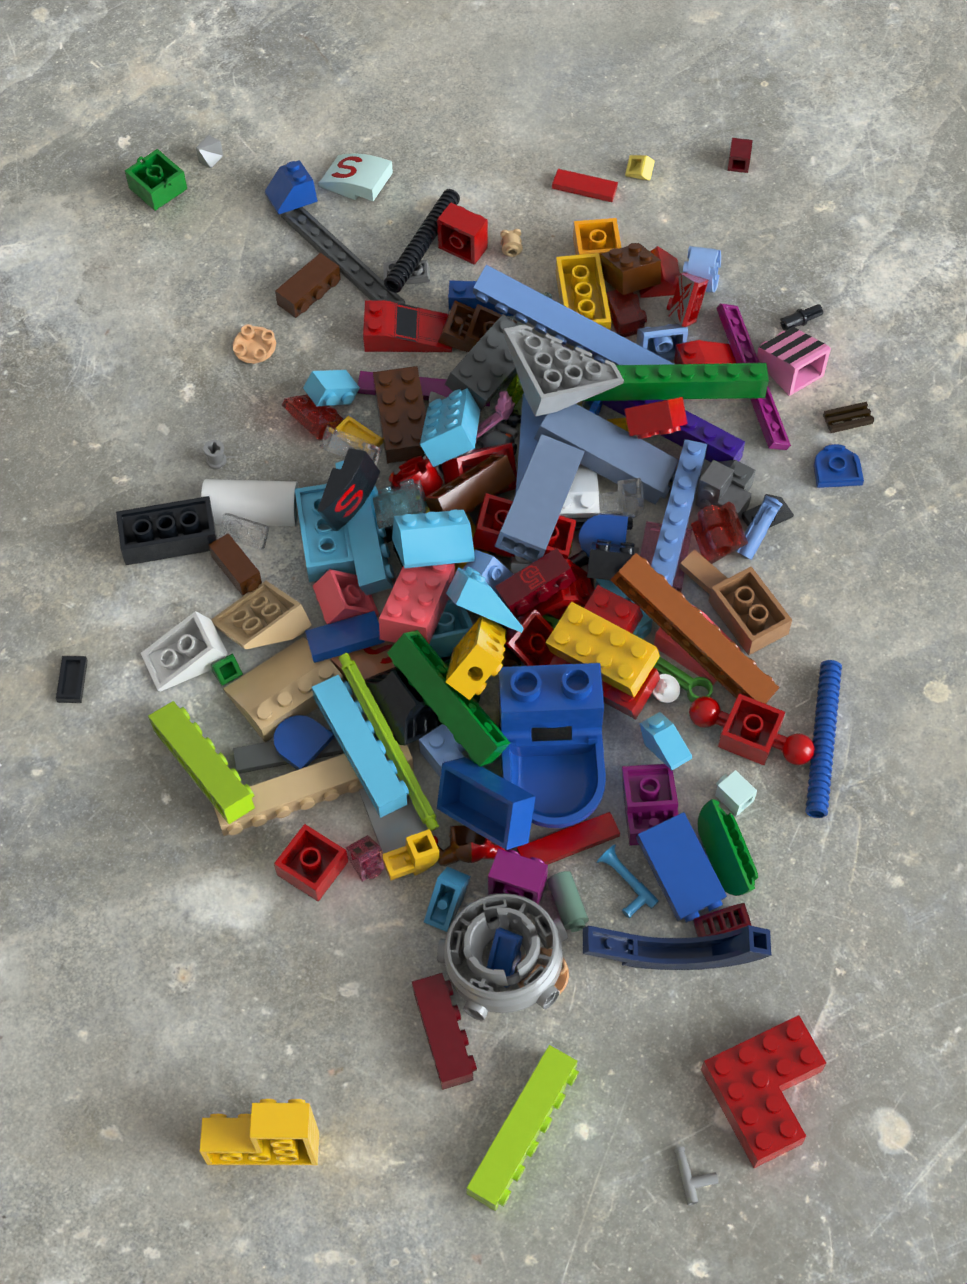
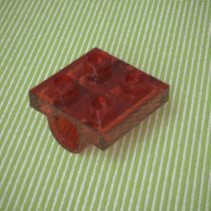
[282,394,344,440]
[691,502,748,564]

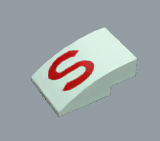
[318,153,393,201]

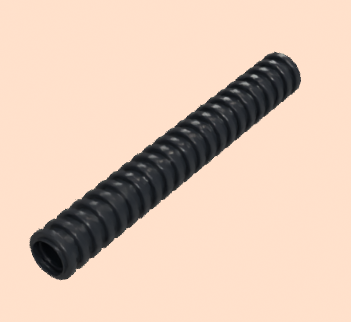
[384,189,460,293]

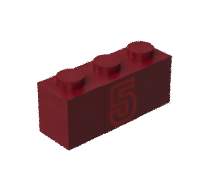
[495,548,576,618]

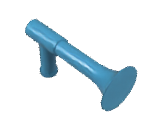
[596,844,659,919]

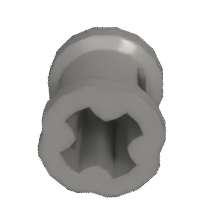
[203,440,227,469]

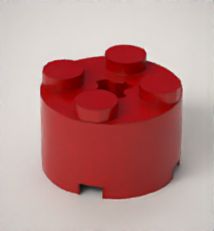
[389,456,443,509]

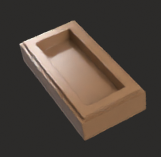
[678,549,728,595]

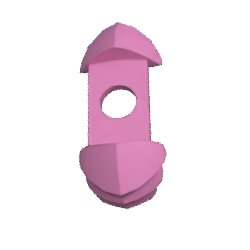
[475,391,515,444]

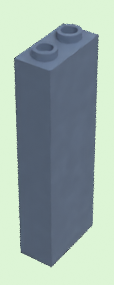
[534,404,679,505]
[495,434,585,562]

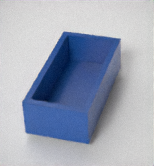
[436,757,536,850]

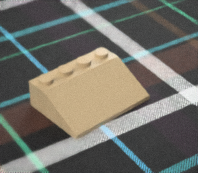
[223,637,344,742]

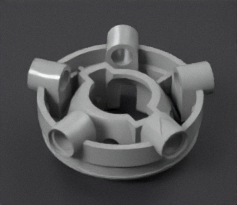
[437,893,568,1021]

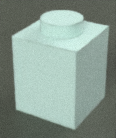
[715,770,757,816]

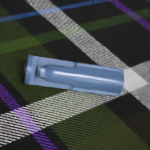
[735,495,783,560]

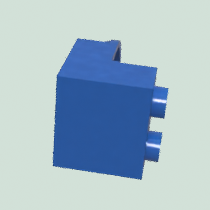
[499,663,606,828]

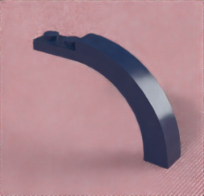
[583,925,772,970]

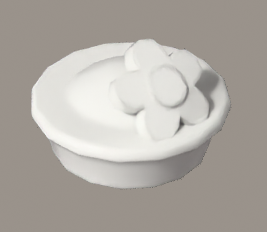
[652,674,680,703]

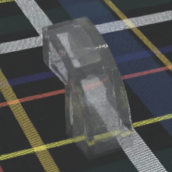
[319,425,382,465]

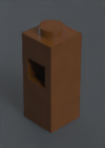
[209,533,262,596]

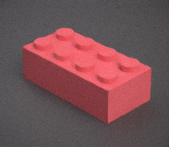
[379,563,455,644]

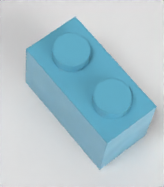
[303,370,360,406]

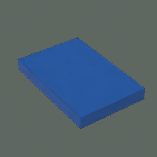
[305,611,385,663]

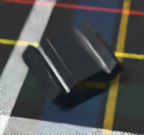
[364,667,442,746]

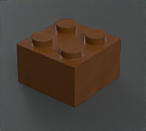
[601,243,661,295]

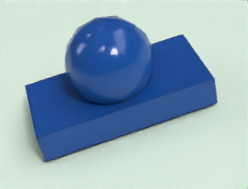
[486,928,523,988]

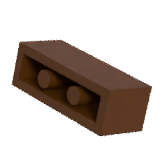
[275,253,341,318]

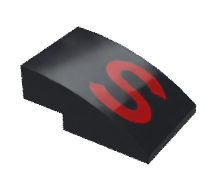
[317,448,380,531]

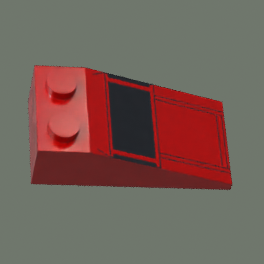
[363,300,452,352]

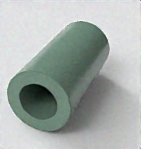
[547,871,589,932]

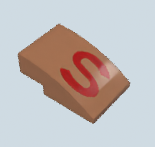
[331,641,395,683]

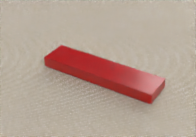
[517,812,620,865]

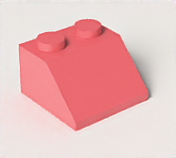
[313,569,379,624]

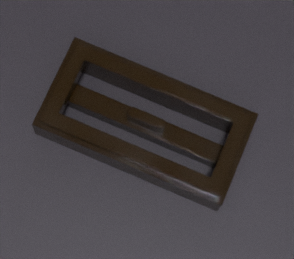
[823,401,874,433]

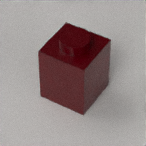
[727,138,753,173]

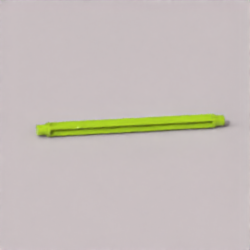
[338,653,440,832]

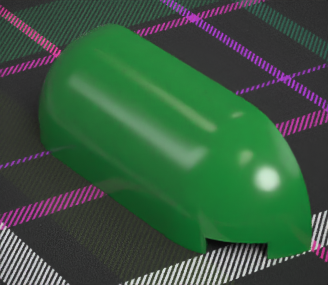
[697,799,758,896]

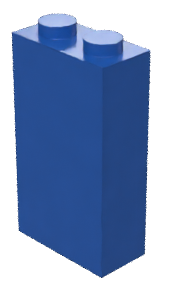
[636,812,727,923]

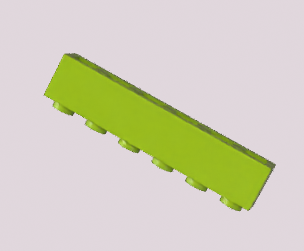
[148,701,255,824]
[466,1045,579,1211]

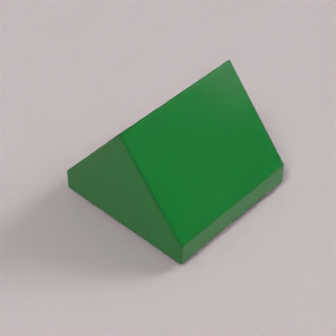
[211,653,243,686]

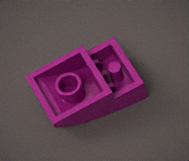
[622,764,679,846]

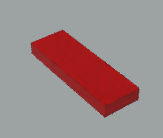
[552,169,618,202]

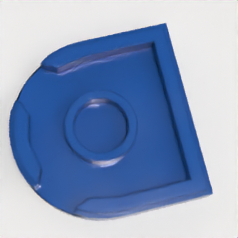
[813,444,864,488]
[579,514,628,557]
[274,715,334,770]

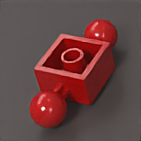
[689,694,814,765]

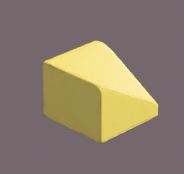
[625,155,655,180]

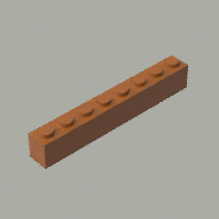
[611,553,780,704]

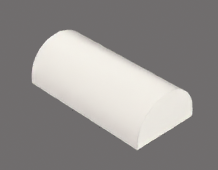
[201,479,299,527]

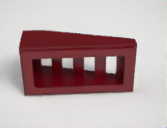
[692,903,752,937]

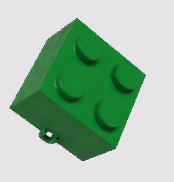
[125,149,187,211]

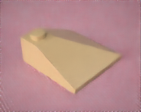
[211,581,312,649]

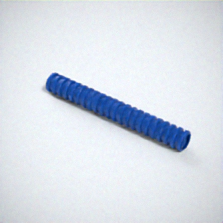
[805,660,842,818]

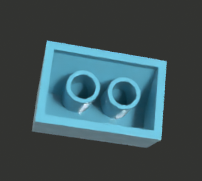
[392,510,475,568]

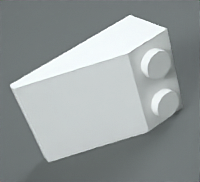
[560,464,600,518]
[141,611,228,692]

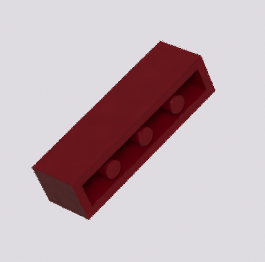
[412,973,477,1090]

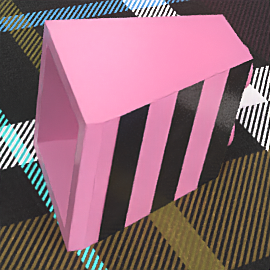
[757,327,831,396]

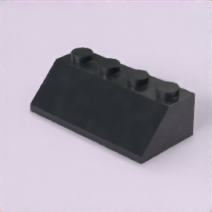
[116,496,217,565]

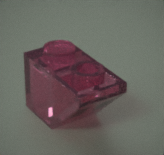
[345,835,384,882]

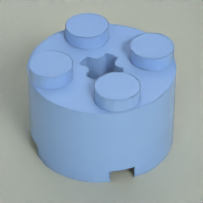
[683,246,721,293]

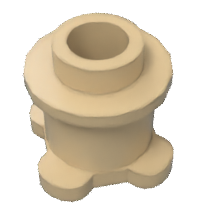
[500,229,523,257]

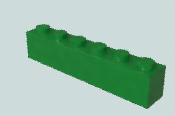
[387,630,510,767]

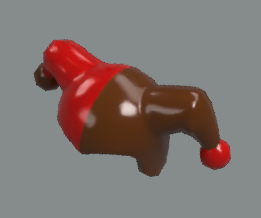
[433,825,505,866]

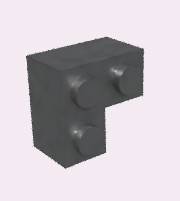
[695,460,752,526]

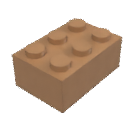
[709,566,792,655]

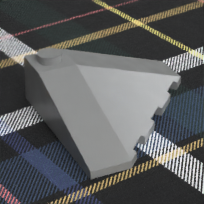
[503,324,624,417]

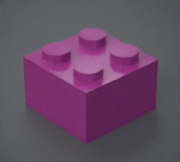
[488,848,548,905]

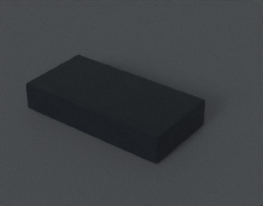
[56,656,88,703]

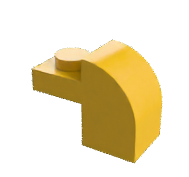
[381,829,439,881]

